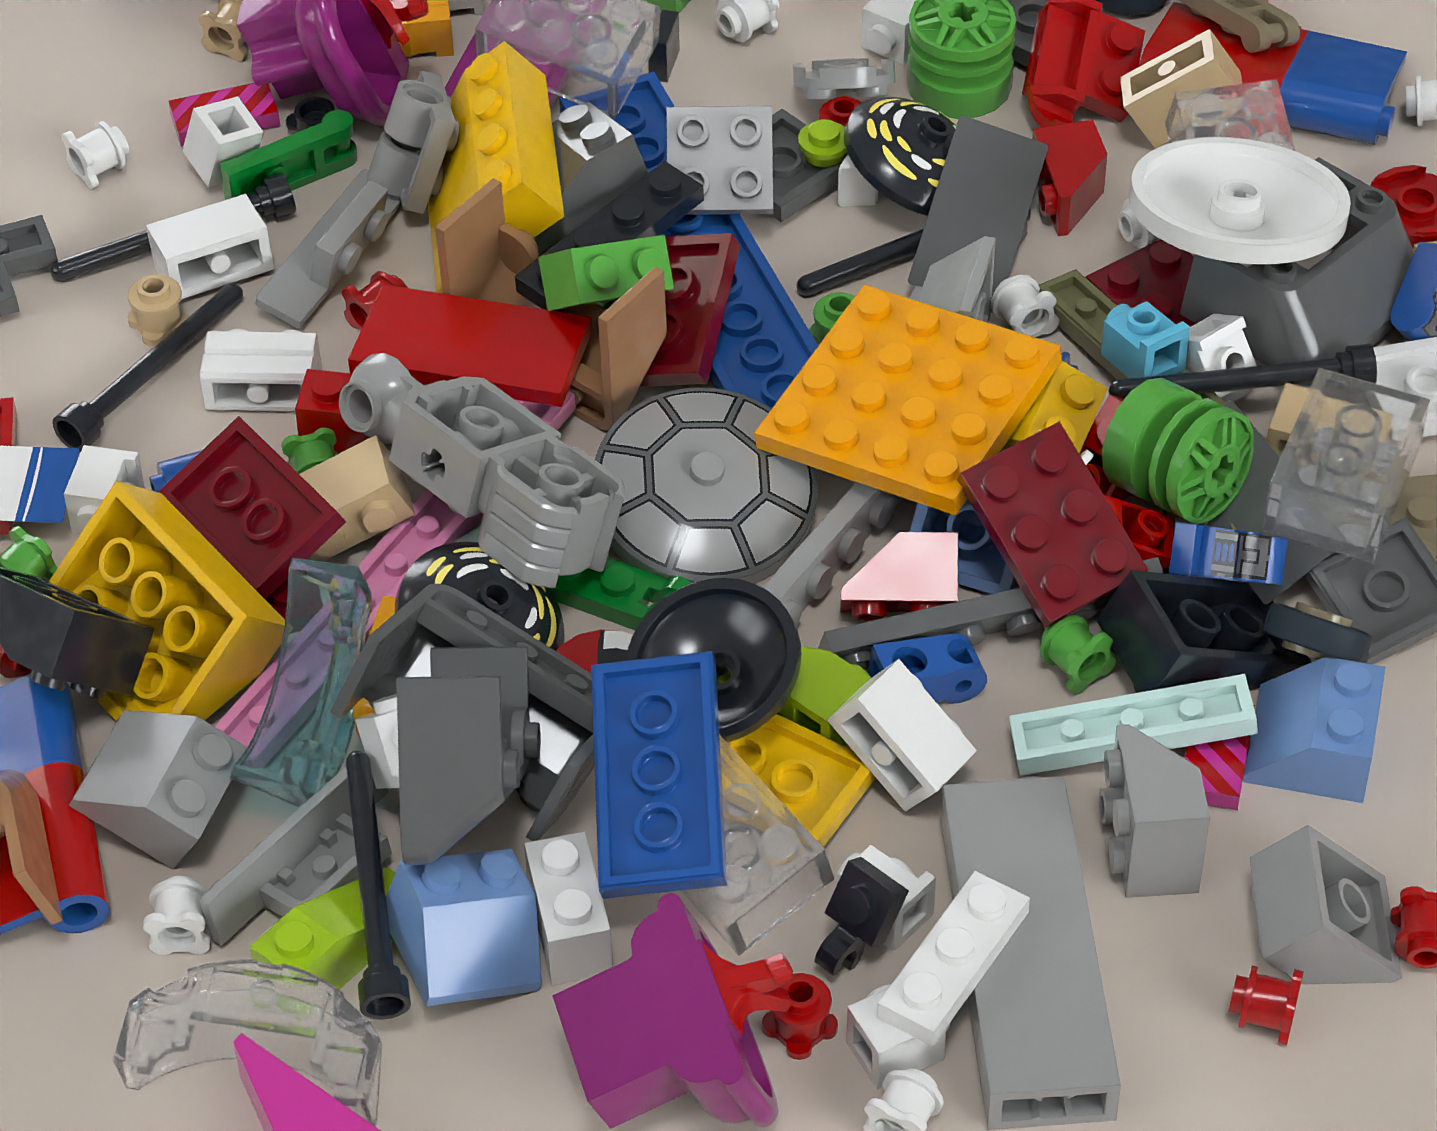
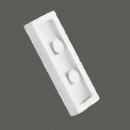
[877,871,1030,1046]

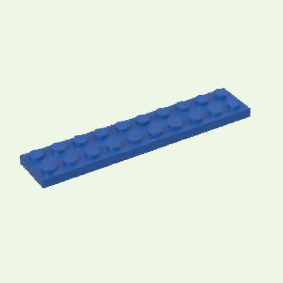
[559,72,818,409]

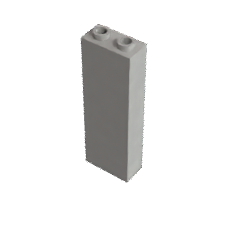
[941,776,1121,1130]

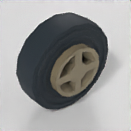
[1263,602,1372,663]

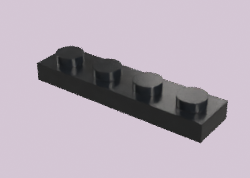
[515,161,704,312]

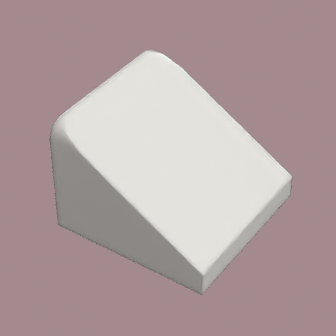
[838,155,878,207]

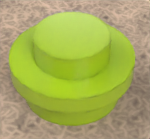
[798,119,847,167]

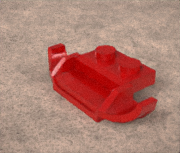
[1022,0,1145,127]

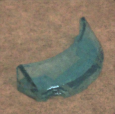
[230,558,372,807]

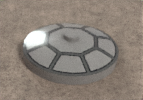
[595,387,818,584]

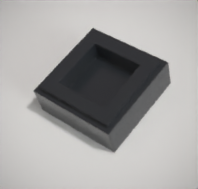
[647,10,680,82]

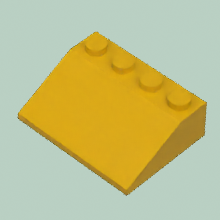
[428,41,564,294]
[49,481,292,722]

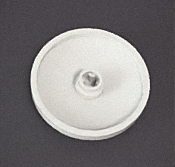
[1129,137,1351,264]

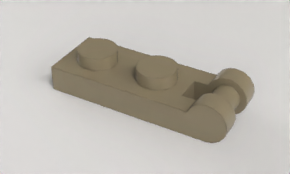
[1179,0,1300,53]

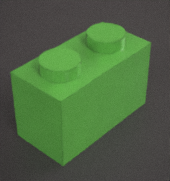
[538,235,674,311]

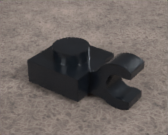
[814,857,909,976]

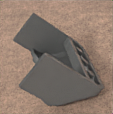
[1180,157,1414,386]
[330,584,595,841]
[396,646,541,865]

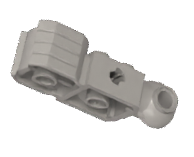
[339,353,625,588]

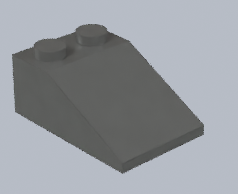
[534,101,649,254]

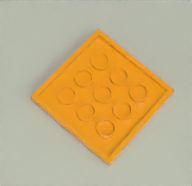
[754,284,1062,515]

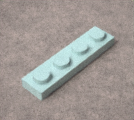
[1009,674,1258,776]

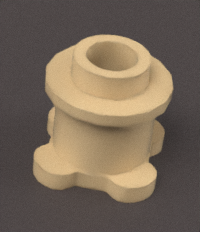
[199,0,247,62]
[127,274,189,346]

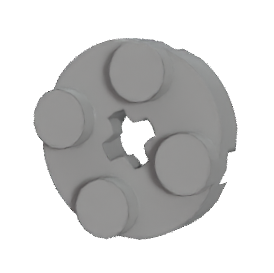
[793,58,895,99]

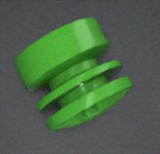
[907,0,1016,119]
[1102,378,1254,524]

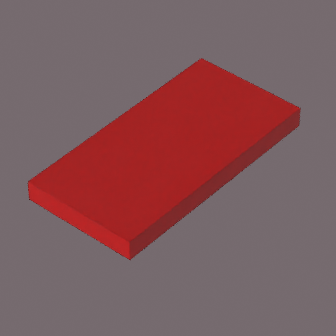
[348,284,593,407]

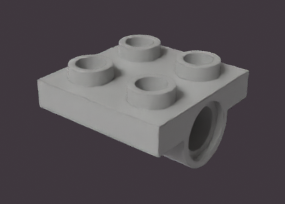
[367,70,459,214]
[666,106,773,215]

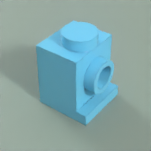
[1101,301,1190,379]

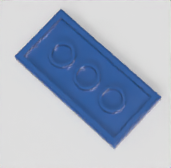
[591,651,727,899]

